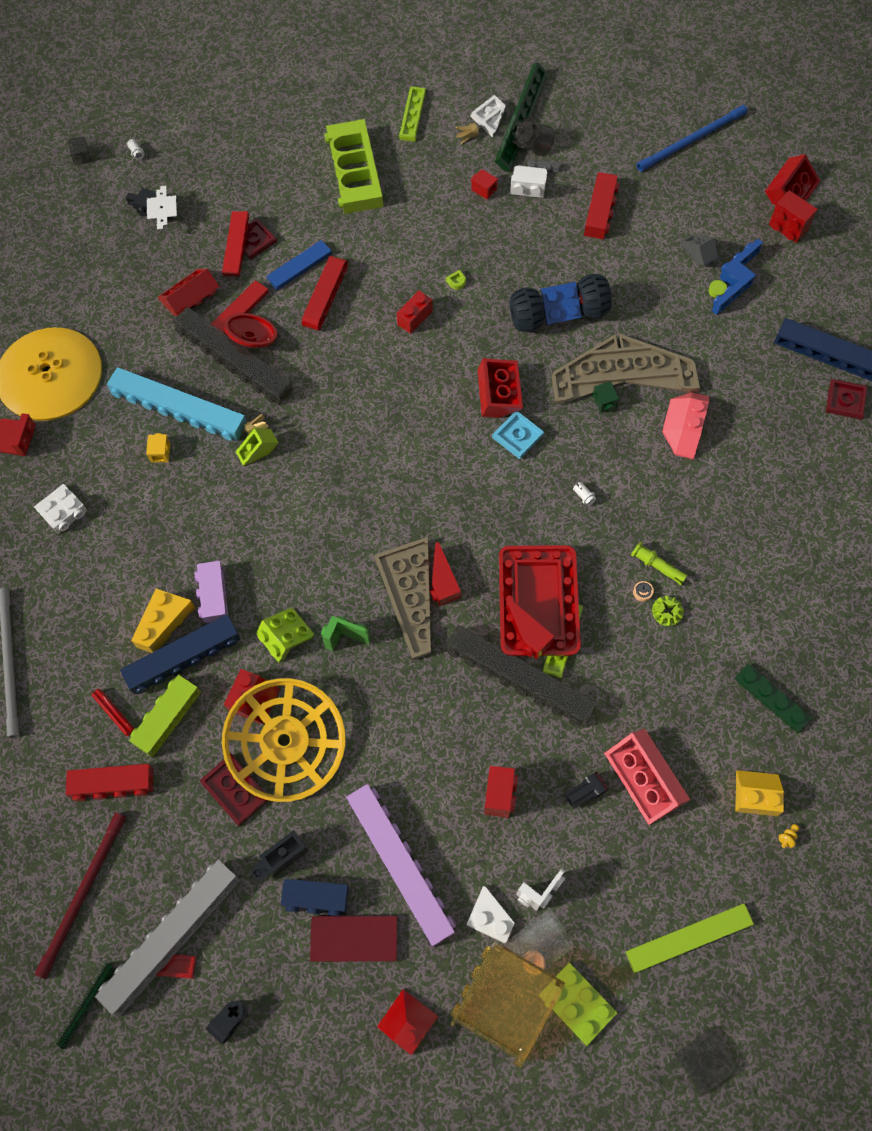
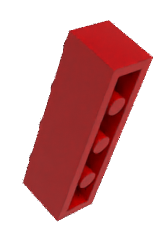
[584,172,620,240]
[66,764,153,802]

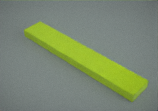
[625,904,754,973]

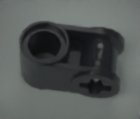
[206,1001,248,1045]

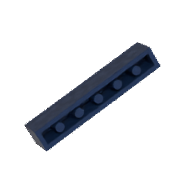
[774,318,872,381]
[120,614,240,695]

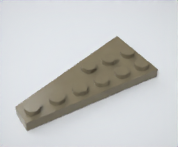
[374,537,431,660]

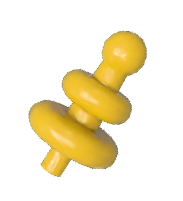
[779,824,799,848]

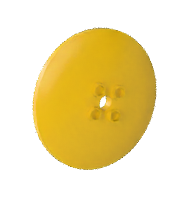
[0,327,102,421]

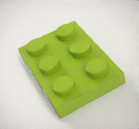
[539,963,617,1046]

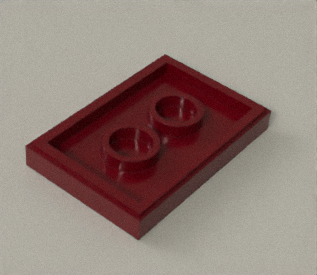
[200,753,269,827]

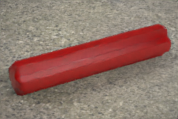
[92,688,135,736]

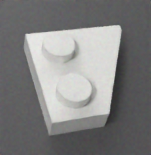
[471,95,506,137]
[466,886,514,944]

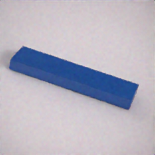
[267,240,332,290]

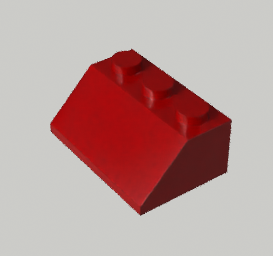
[765,154,820,206]
[157,268,219,317]
[477,358,523,418]

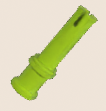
[631,542,688,585]

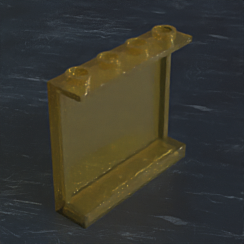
[450,941,565,1068]

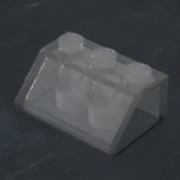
[498,908,575,987]

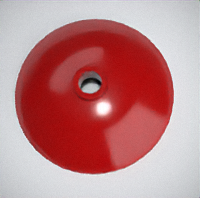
[224,313,277,348]

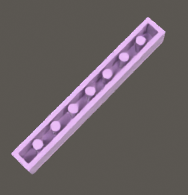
[346,784,456,947]

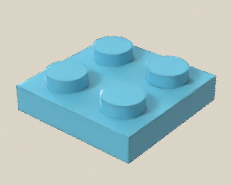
[492,411,544,459]

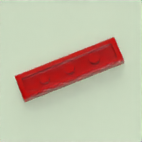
[222,211,250,276]
[209,280,269,339]

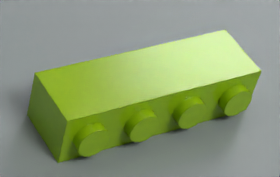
[129,675,201,758]

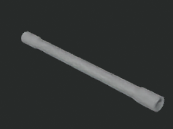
[0,588,20,739]

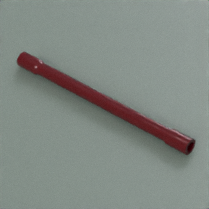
[34,812,127,979]

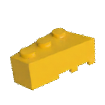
[131,589,196,653]

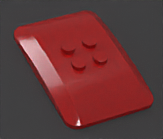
[499,545,581,656]

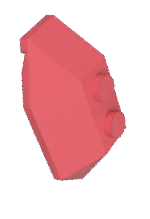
[662,392,709,459]

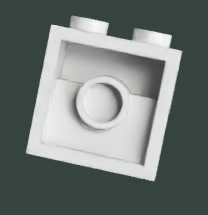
[34,484,88,534]

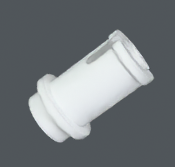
[127,139,144,160]
[573,482,596,506]

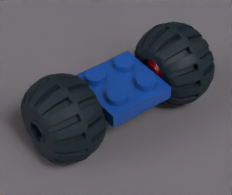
[510,274,612,332]

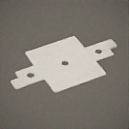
[147,186,177,229]

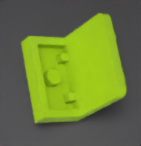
[256,608,314,663]

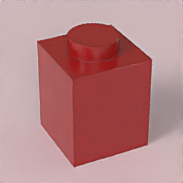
[471,169,498,200]

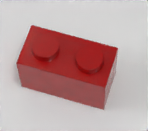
[396,290,433,334]

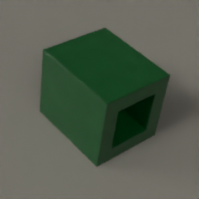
[592,381,619,413]

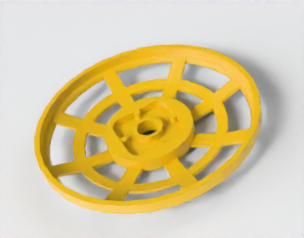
[222,678,345,802]

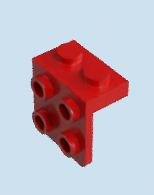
[0,413,36,456]

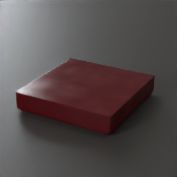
[244,218,277,260]
[825,379,868,420]

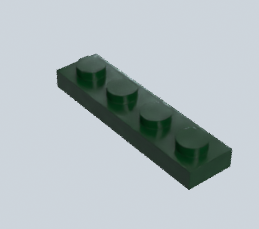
[734,664,812,733]

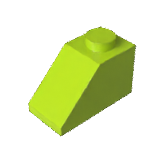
[236,428,279,466]

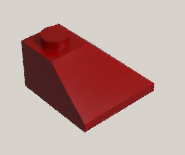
[377,989,438,1055]

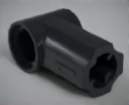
[565,772,609,809]

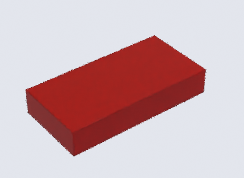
[156,954,197,979]

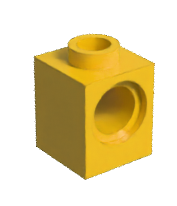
[146,433,170,462]

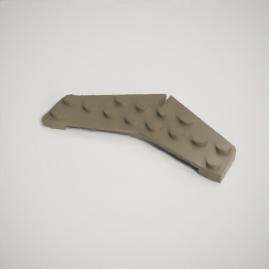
[552,334,700,404]

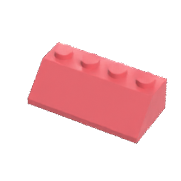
[604,728,690,825]

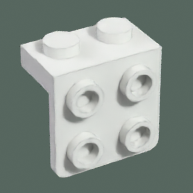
[510,166,547,198]
[516,868,565,911]

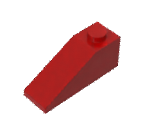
[430,542,461,606]
[506,598,554,659]

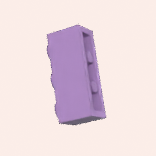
[195,560,228,624]

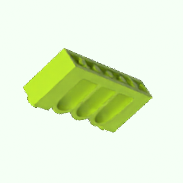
[324,119,383,214]

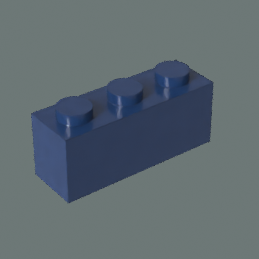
[281,879,349,917]

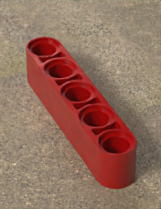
[302,256,348,331]

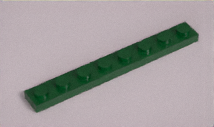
[495,62,548,172]

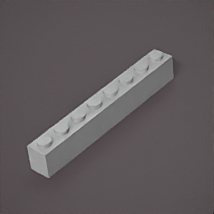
[95,860,241,1017]

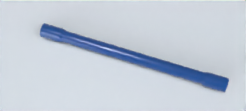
[636,105,748,172]

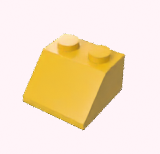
[736,770,784,816]

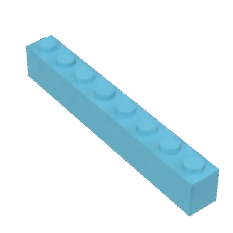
[107,367,247,441]

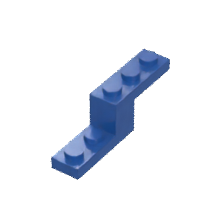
[712,239,763,315]

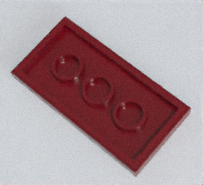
[310,916,397,962]

